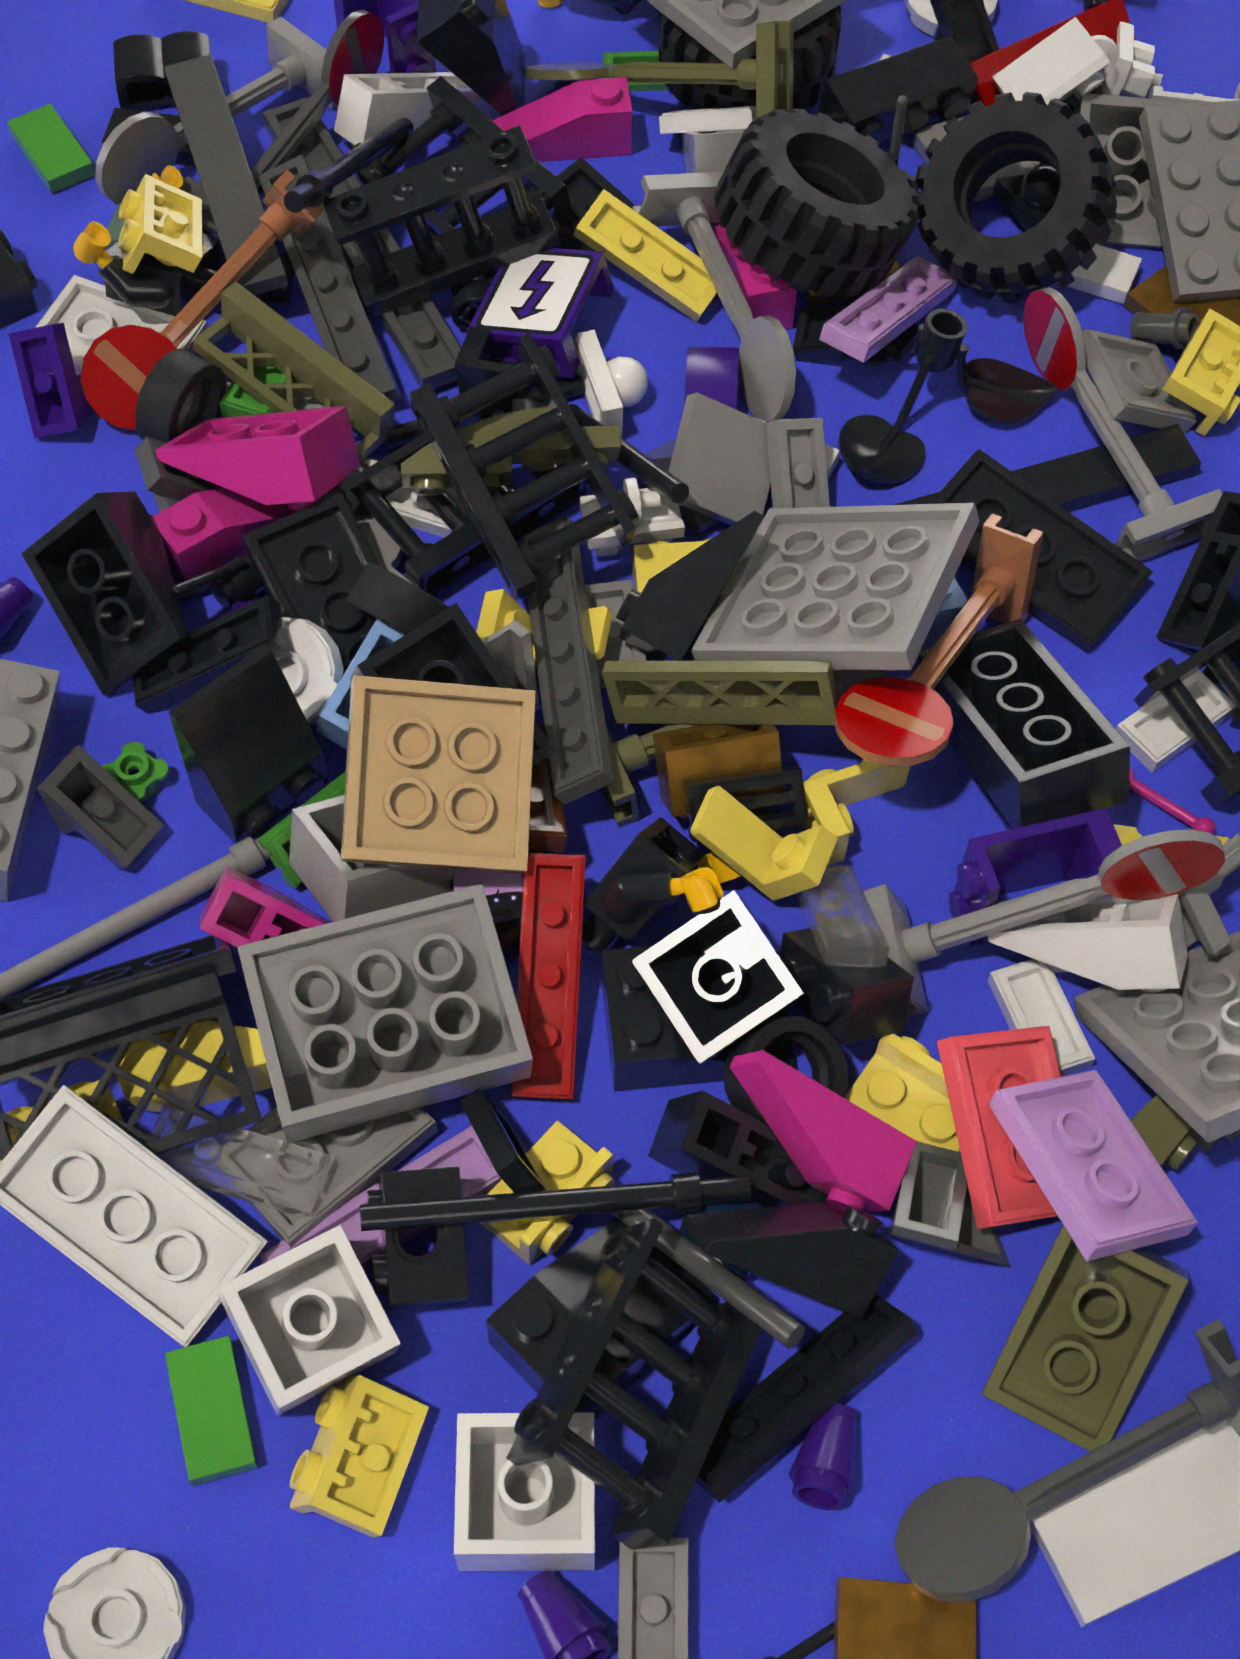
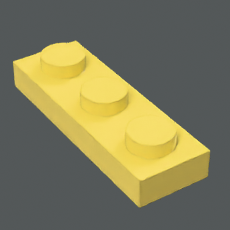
[573,189,717,323]

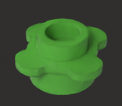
[102,742,169,802]

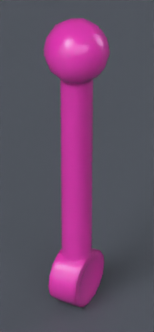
[1129,768,1216,835]

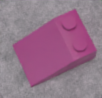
[155,406,361,510]

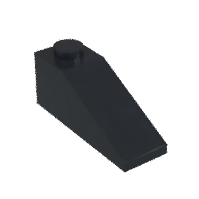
[1156,491,1240,650]
[616,511,764,661]
[648,1090,829,1207]
[680,1202,899,1318]

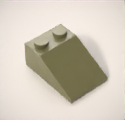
[981,1223,1189,1452]

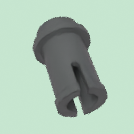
[1130,308,1200,349]

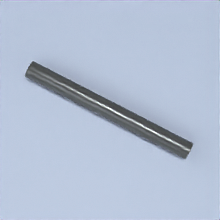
[610,1209,805,1349]

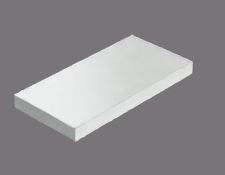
[0,1085,269,1347]
[1029,1421,1240,1628]

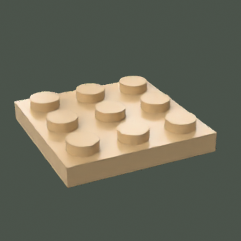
[341,675,536,874]

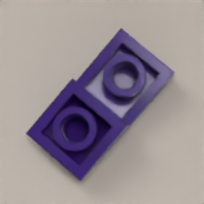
[684,347,739,410]

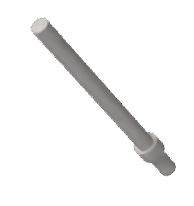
[0,836,290,999]

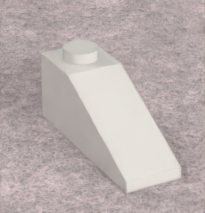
[334,72,484,148]
[987,894,1188,992]

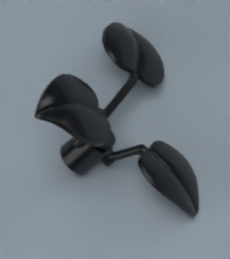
[838,293,1058,484]

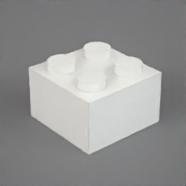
[219,1225,401,1416]
[454,1413,595,1571]

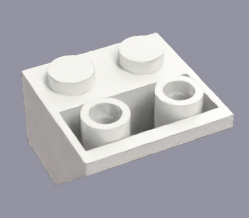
[992,17,1110,105]

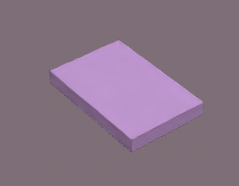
[988,1070,1198,1262]

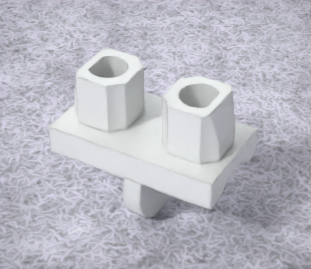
[1091,21,1155,98]
[580,478,685,557]

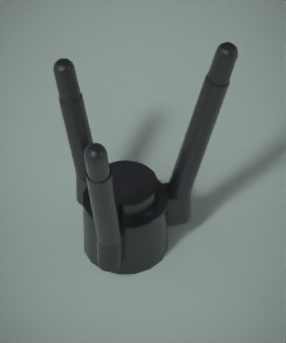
[171,553,266,607]

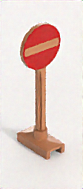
[80,169,325,431]
[834,513,1043,766]

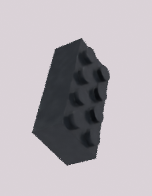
[918,619,1130,829]

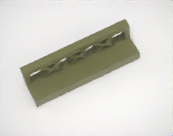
[193,281,395,463]
[602,661,848,725]

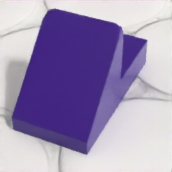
[8,323,90,438]

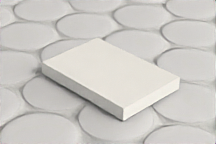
[35,275,208,375]

